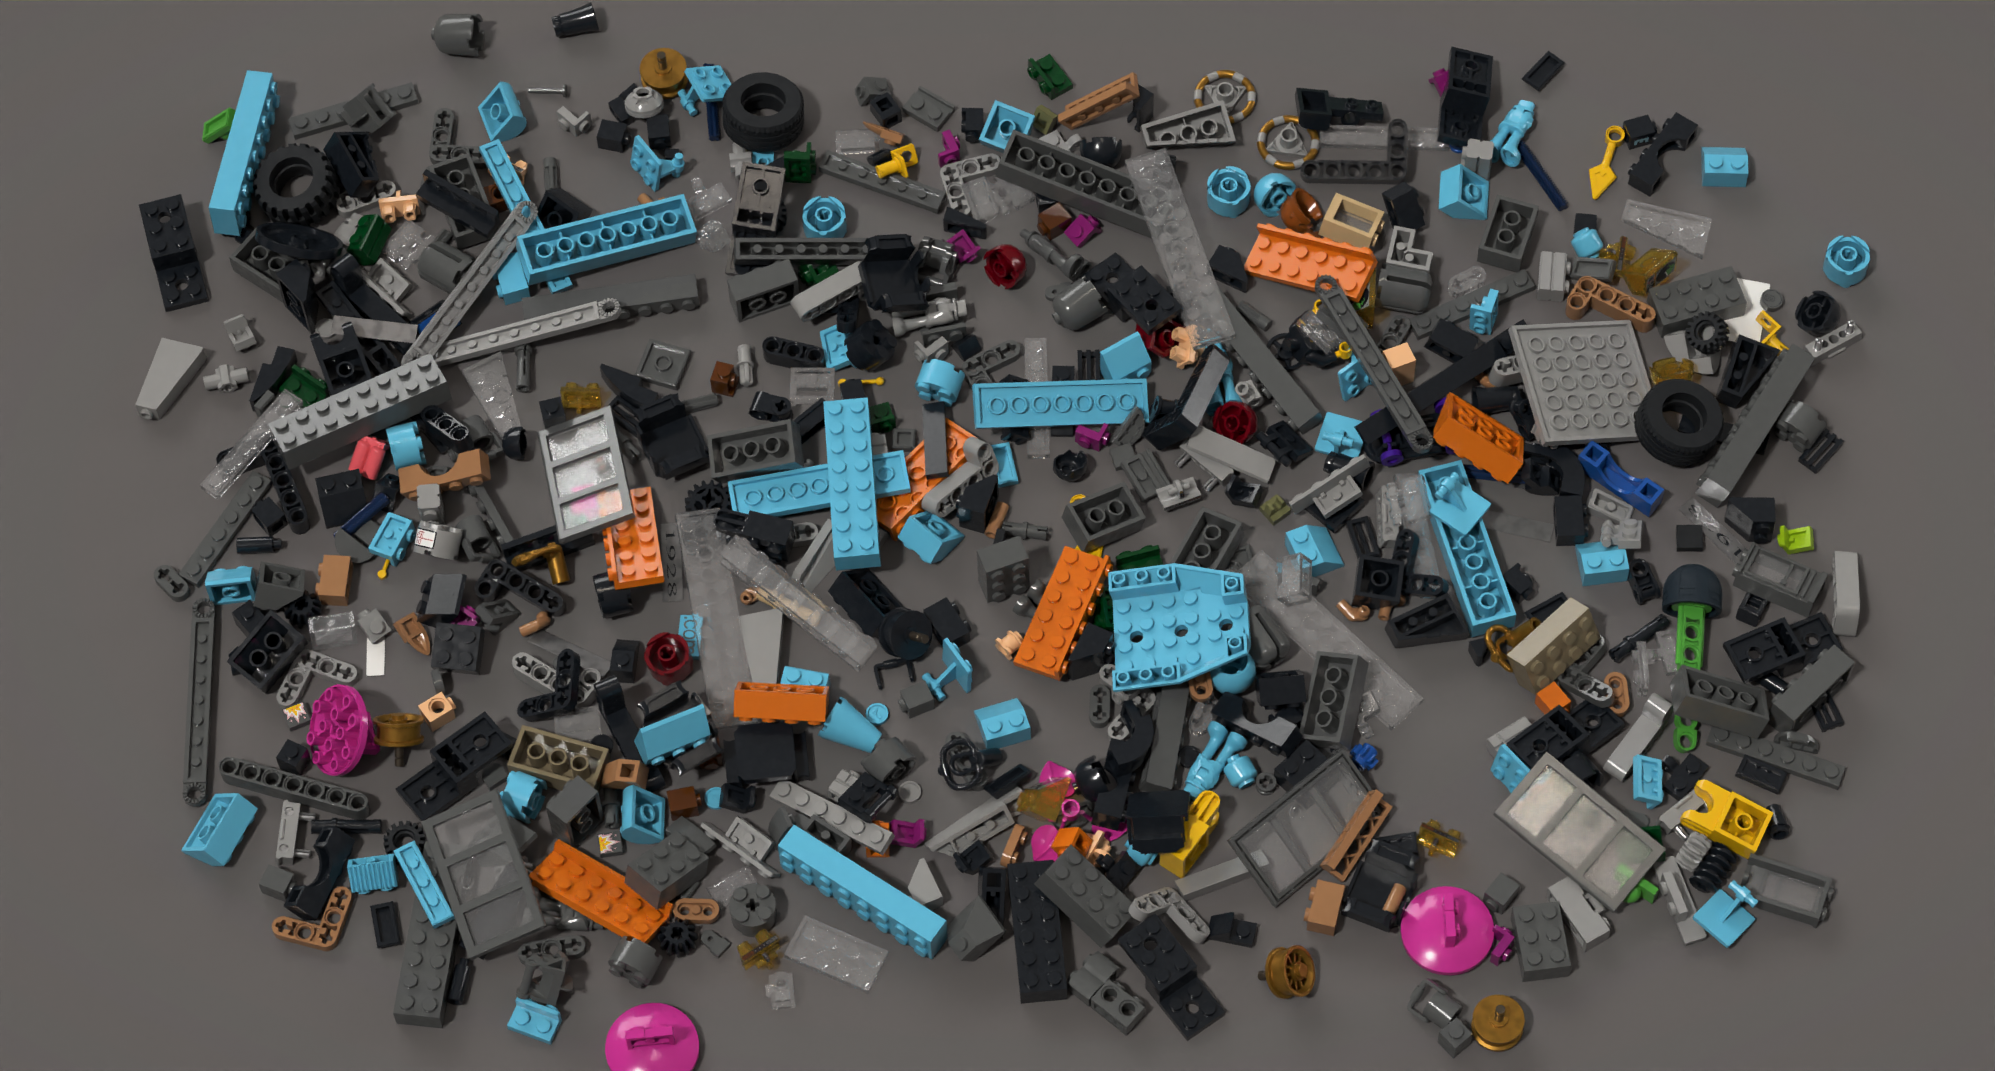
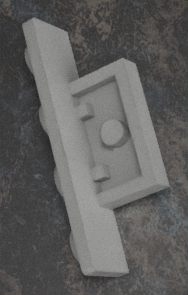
[360,257,414,319]
[1289,454,1370,519]
[700,816,781,879]
[1653,856,1707,945]

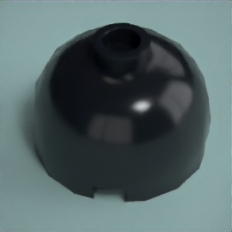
[1080,137,1122,167]
[1795,291,1841,336]
[1072,755,1113,802]

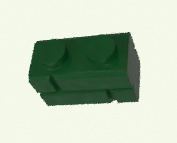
[346,214,392,265]

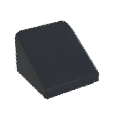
[1573,213,1597,238]

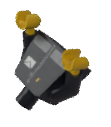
[1282,299,1352,367]

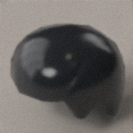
[502,427,527,460]
[1053,450,1087,481]

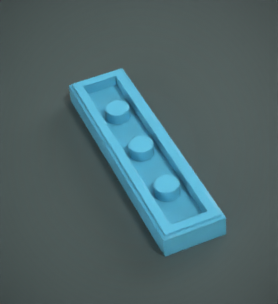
[393,841,455,929]

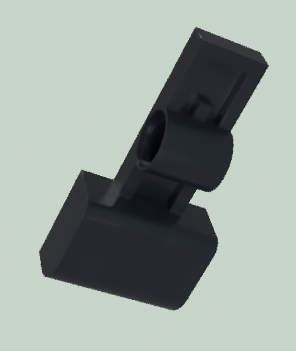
[1295,88,1384,131]

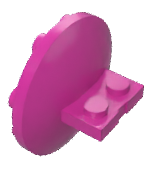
[306,684,380,776]
[1400,886,1494,975]
[605,1003,700,1071]

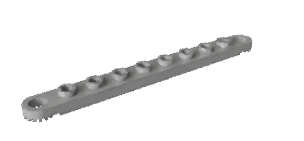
[401,201,538,366]
[409,298,622,367]

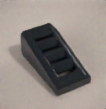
[943,207,987,239]
[1736,592,1769,627]

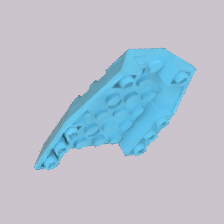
[1108,563,1251,692]

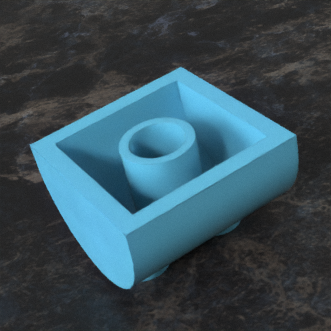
[478,81,527,142]
[620,785,665,844]

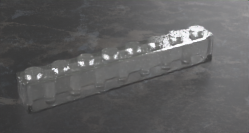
[717,534,878,672]

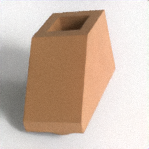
[601,759,649,789]

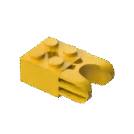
[1680,780,1773,859]
[1158,791,1220,878]

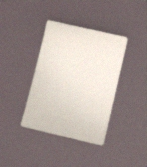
[1724,278,1770,342]

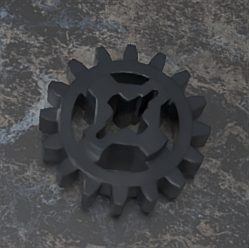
[685,480,732,527]

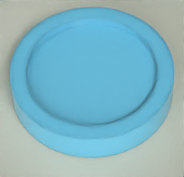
[866,703,889,725]
[704,787,721,810]

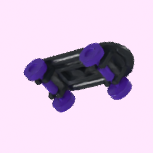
[1363,397,1455,466]

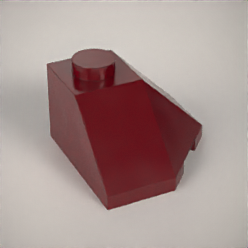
[1135,320,1185,358]

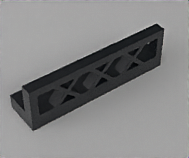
[416,169,500,239]
[501,514,595,571]

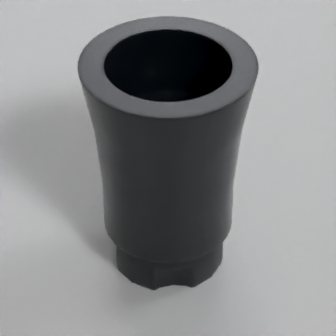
[551,2,599,37]
[1471,386,1521,414]
[1323,451,1375,491]

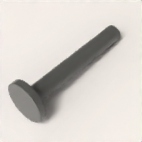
[528,84,568,97]

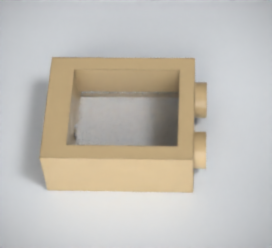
[1318,193,1385,248]

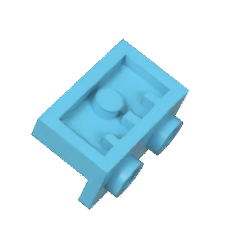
[1469,289,1499,335]
[820,324,856,372]
[368,512,416,567]
[1633,754,1664,809]
[507,997,562,1045]

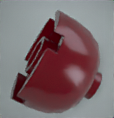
[983,244,1027,289]
[1213,401,1258,444]

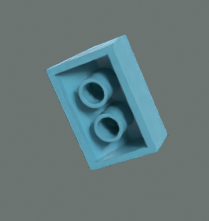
[634,704,711,766]
[181,793,258,866]

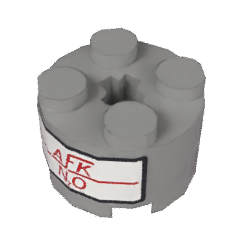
[413,521,463,560]

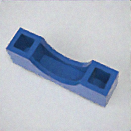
[1578,441,1665,517]

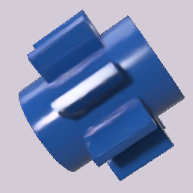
[1349,743,1379,771]

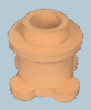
[995,630,1023,661]

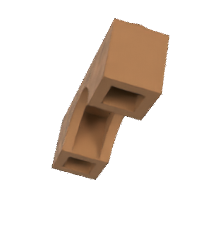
[398,449,491,501]

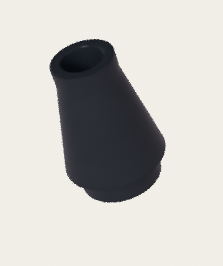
[1766,804,1790,840]

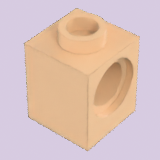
[418,692,456,732]

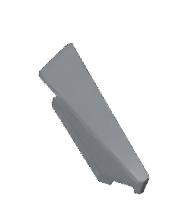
[785,519,835,603]
[925,786,1031,857]

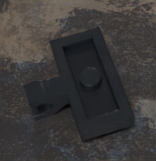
[1662,753,1709,801]
[1095,851,1141,892]

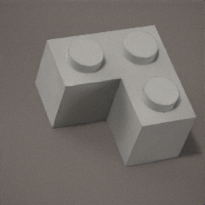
[1386,225,1433,274]

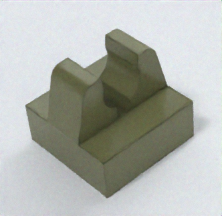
[1033,104,1058,135]
[1259,494,1291,526]

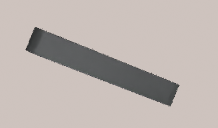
[218,757,371,820]

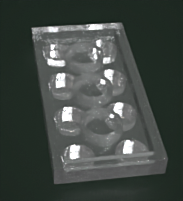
[784,915,889,994]

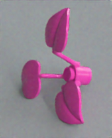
[1031,761,1127,861]

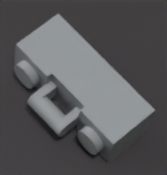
[1546,877,1611,952]

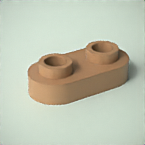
[1188,671,1213,702]
[1604,672,1630,717]
[1000,824,1028,868]
[673,898,720,924]

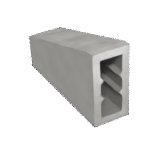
[135,338,207,420]
[738,607,784,683]

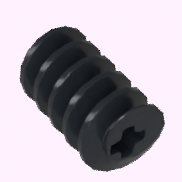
[1689,842,1737,893]

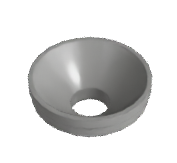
[625,86,664,118]

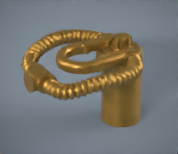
[511,542,570,585]
[1484,617,1541,673]

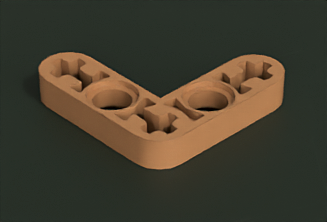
[272,886,353,951]

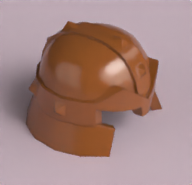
[1280,188,1323,233]

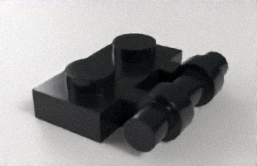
[1256,420,1313,467]

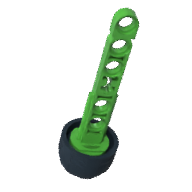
[1662,564,1722,753]

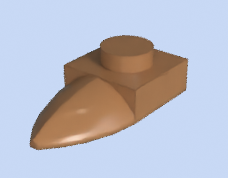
[863,121,905,146]
[393,612,430,656]

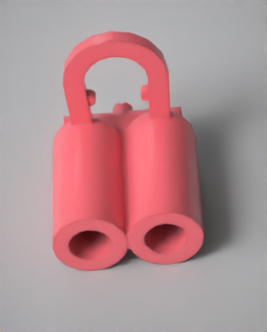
[348,436,390,480]

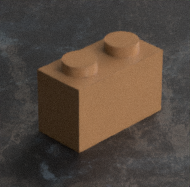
[315,555,353,606]
[1303,879,1345,936]

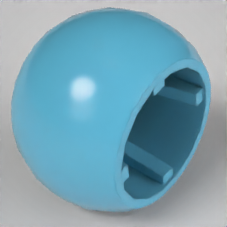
[1210,653,1256,695]

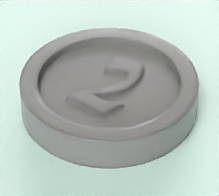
[315,318,336,339]
[898,781,921,804]

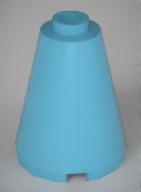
[818,697,882,753]

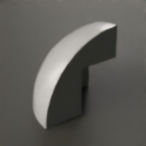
[1664,325,1721,374]

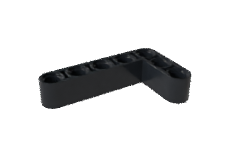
[1300,119,1408,185]
[330,253,419,355]
[1142,344,1230,450]
[216,434,310,535]
[594,675,666,793]

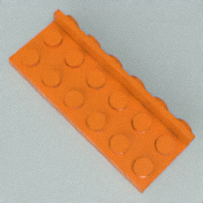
[1243,223,1378,303]
[876,418,979,541]
[597,487,665,590]
[1013,546,1113,681]
[529,839,673,944]

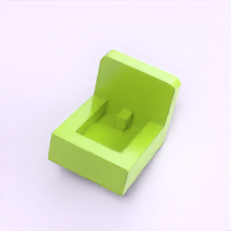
[1777,525,1814,555]

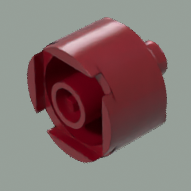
[644,632,693,686]

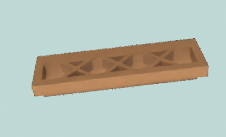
[1058,72,1140,130]
[1320,789,1392,882]

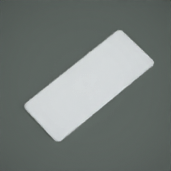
[366,636,385,676]

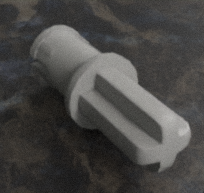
[737,344,754,387]

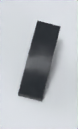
[249,346,298,412]
[600,363,659,409]

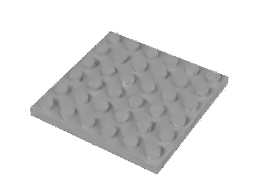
[1508,320,1651,446]

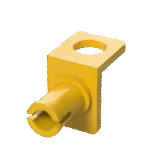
[875,143,918,179]
[1756,310,1789,356]

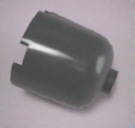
[431,14,485,56]
[1052,275,1108,330]

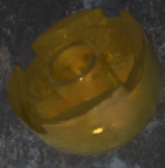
[1649,357,1694,386]

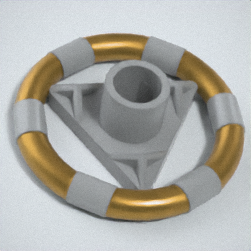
[1194,70,1256,124]
[1257,115,1320,170]

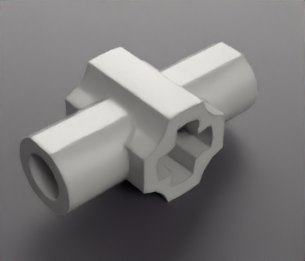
[729,142,752,182]
[203,364,250,393]
[1235,379,1264,408]

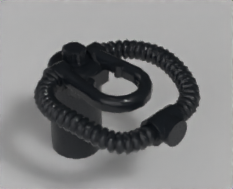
[938,738,1003,791]

